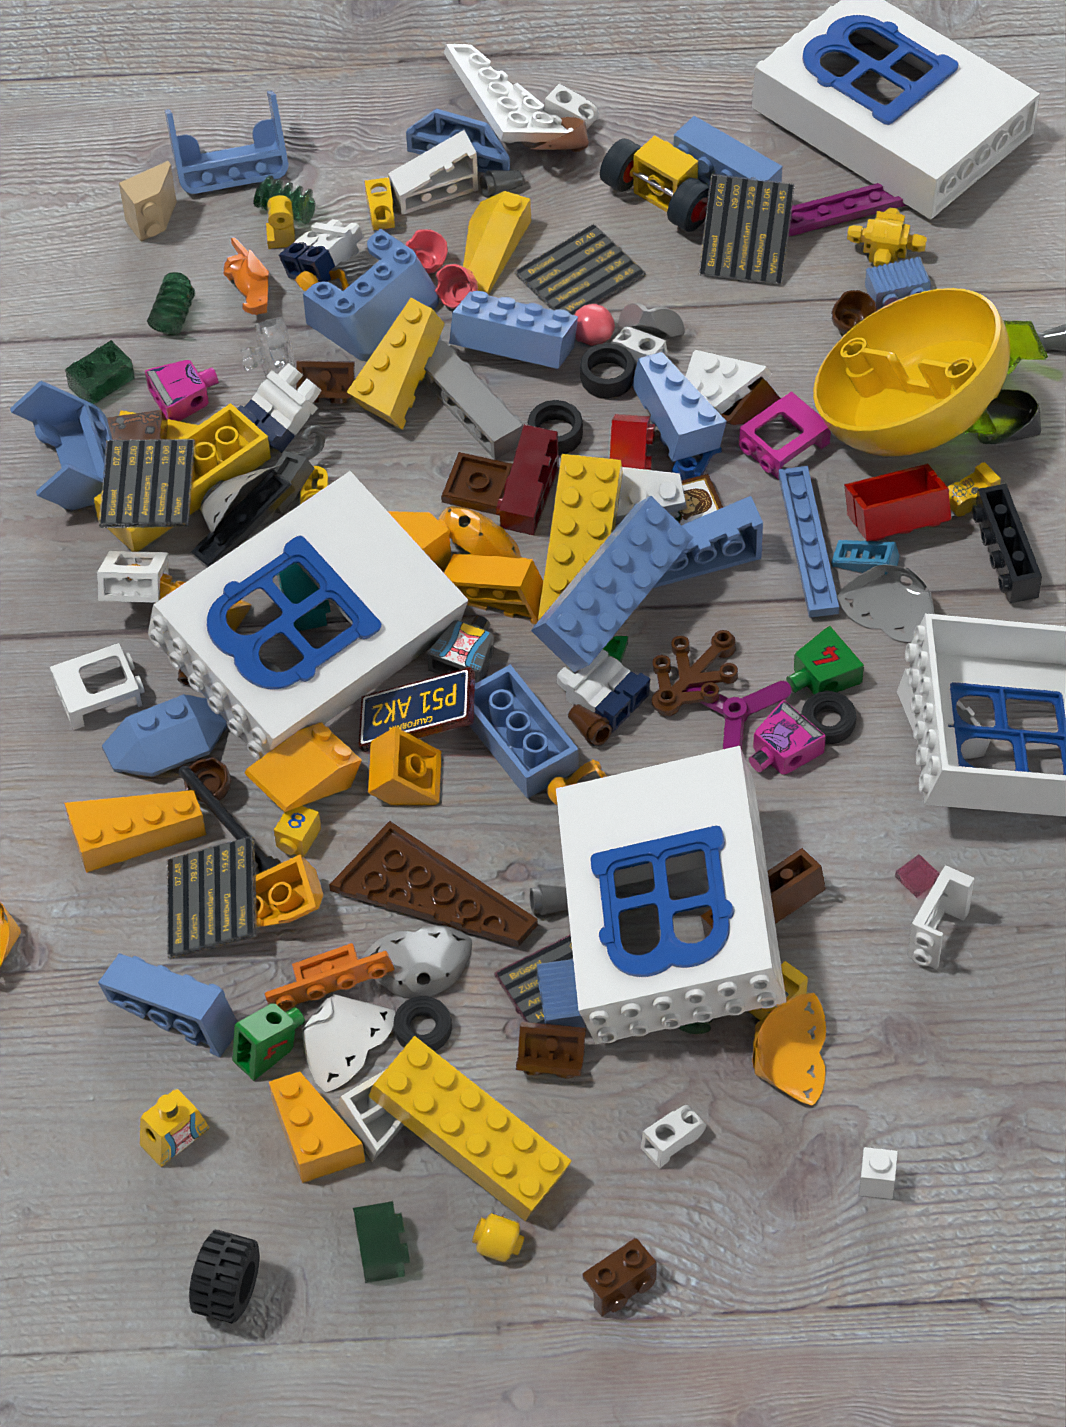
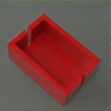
[844,463,951,541]

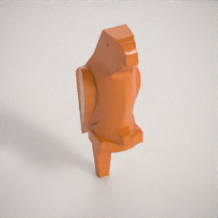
[223,238,269,315]

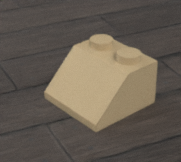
[119,161,177,241]

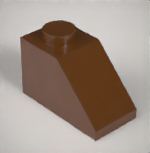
[720,377,781,425]

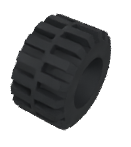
[189,1229,260,1324]

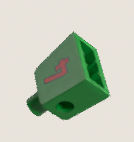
[786,626,864,694]
[232,1003,305,1081]

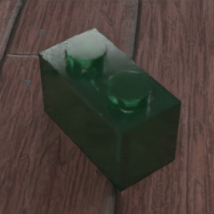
[353,1201,410,1283]

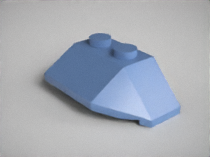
[406,109,510,173]
[102,694,228,777]

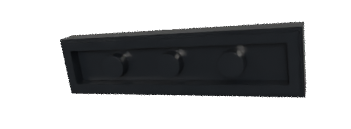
[191,470,295,568]

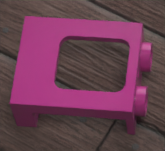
[739,391,831,480]

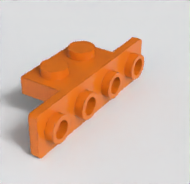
[264,943,395,1011]

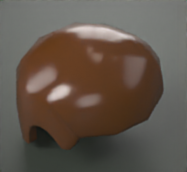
[831,290,877,334]
[184,757,231,804]

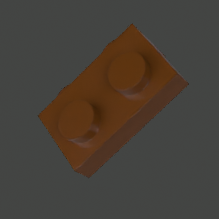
[296,360,355,404]
[516,1022,586,1079]
[582,1238,657,1317]

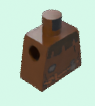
[107,410,168,441]

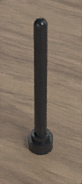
[179,766,282,873]

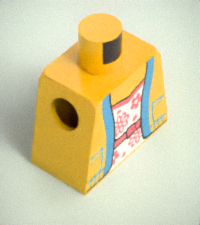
[139,1089,209,1167]

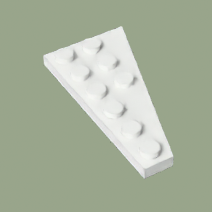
[444,44,574,143]

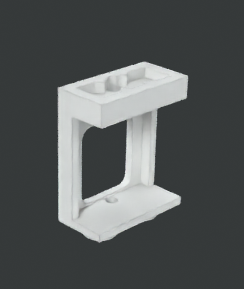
[97,551,169,602]
[50,643,145,730]
[908,865,974,970]

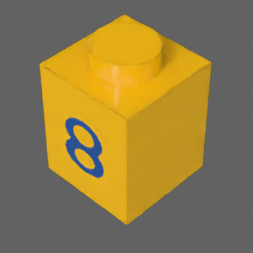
[274,806,321,857]

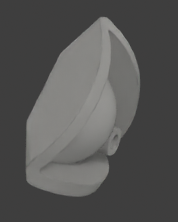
[618,303,685,340]

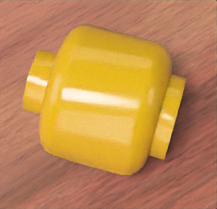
[472,1213,524,1262]

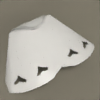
[302,994,395,1092]

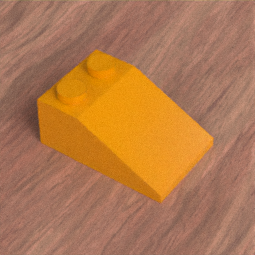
[244,722,362,812]

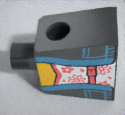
[427,615,494,686]

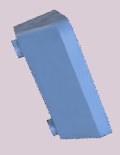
[164,90,288,194]
[10,381,113,510]

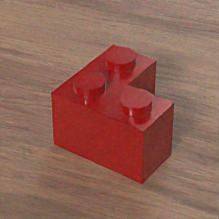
[610,414,655,470]

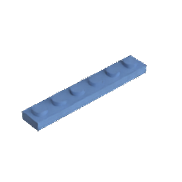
[778,466,839,618]

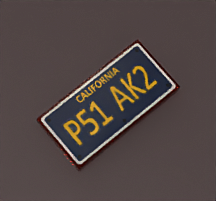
[359,667,475,752]

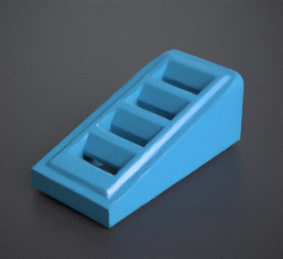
[831,540,900,575]

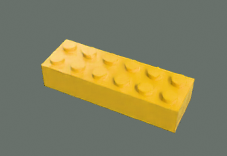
[94,403,271,552]
[538,454,623,621]
[369,1036,572,1221]

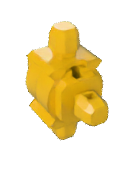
[847,208,927,267]

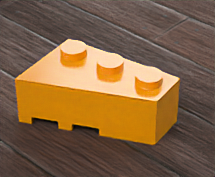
[444,554,543,624]
[269,1071,365,1183]

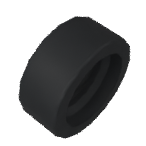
[580,343,635,399]
[528,400,583,456]

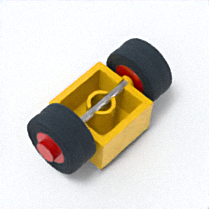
[600,135,711,232]

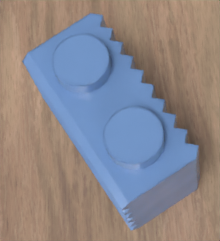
[865,256,931,309]
[537,959,585,1028]

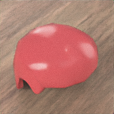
[405,229,448,274]
[435,264,478,309]
[575,304,615,346]

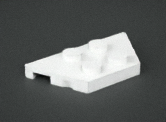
[685,350,772,414]

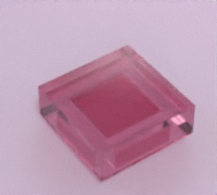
[895,854,940,898]

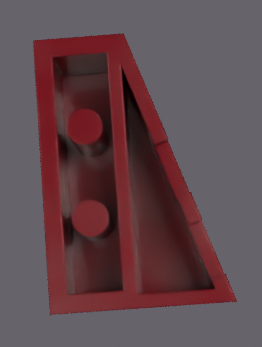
[496,424,559,535]

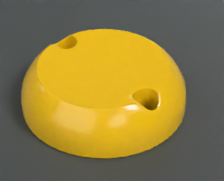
[813,288,1010,456]

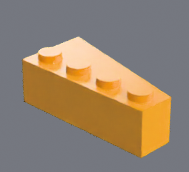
[64,790,206,873]

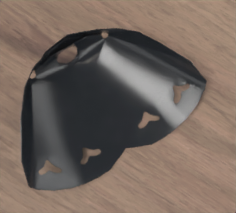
[973,389,1041,444]

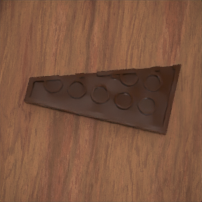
[329,821,538,947]

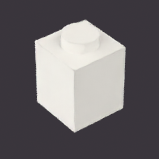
[859,1147,897,1199]

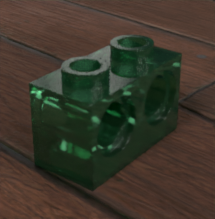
[65,340,135,404]

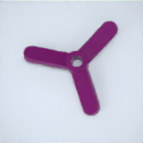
[685,681,791,750]

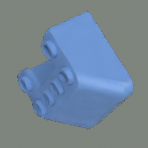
[303,228,439,361]

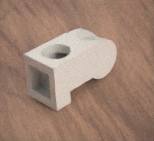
[544,84,599,129]
[611,327,668,364]
[641,1105,706,1169]

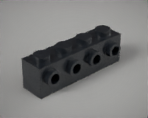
[972,483,1042,604]

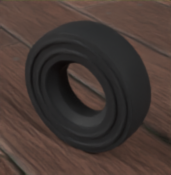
[801,691,857,744]
[393,996,452,1051]

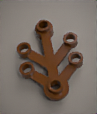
[652,630,738,716]

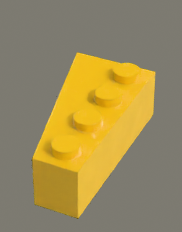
[347,298,445,430]

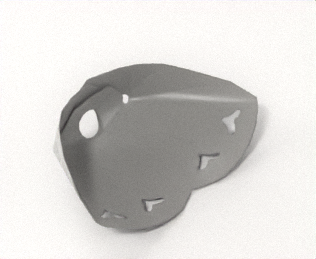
[200,466,280,533]
[837,564,934,642]
[362,926,472,998]

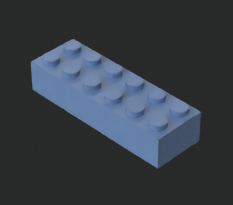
[531,496,694,672]

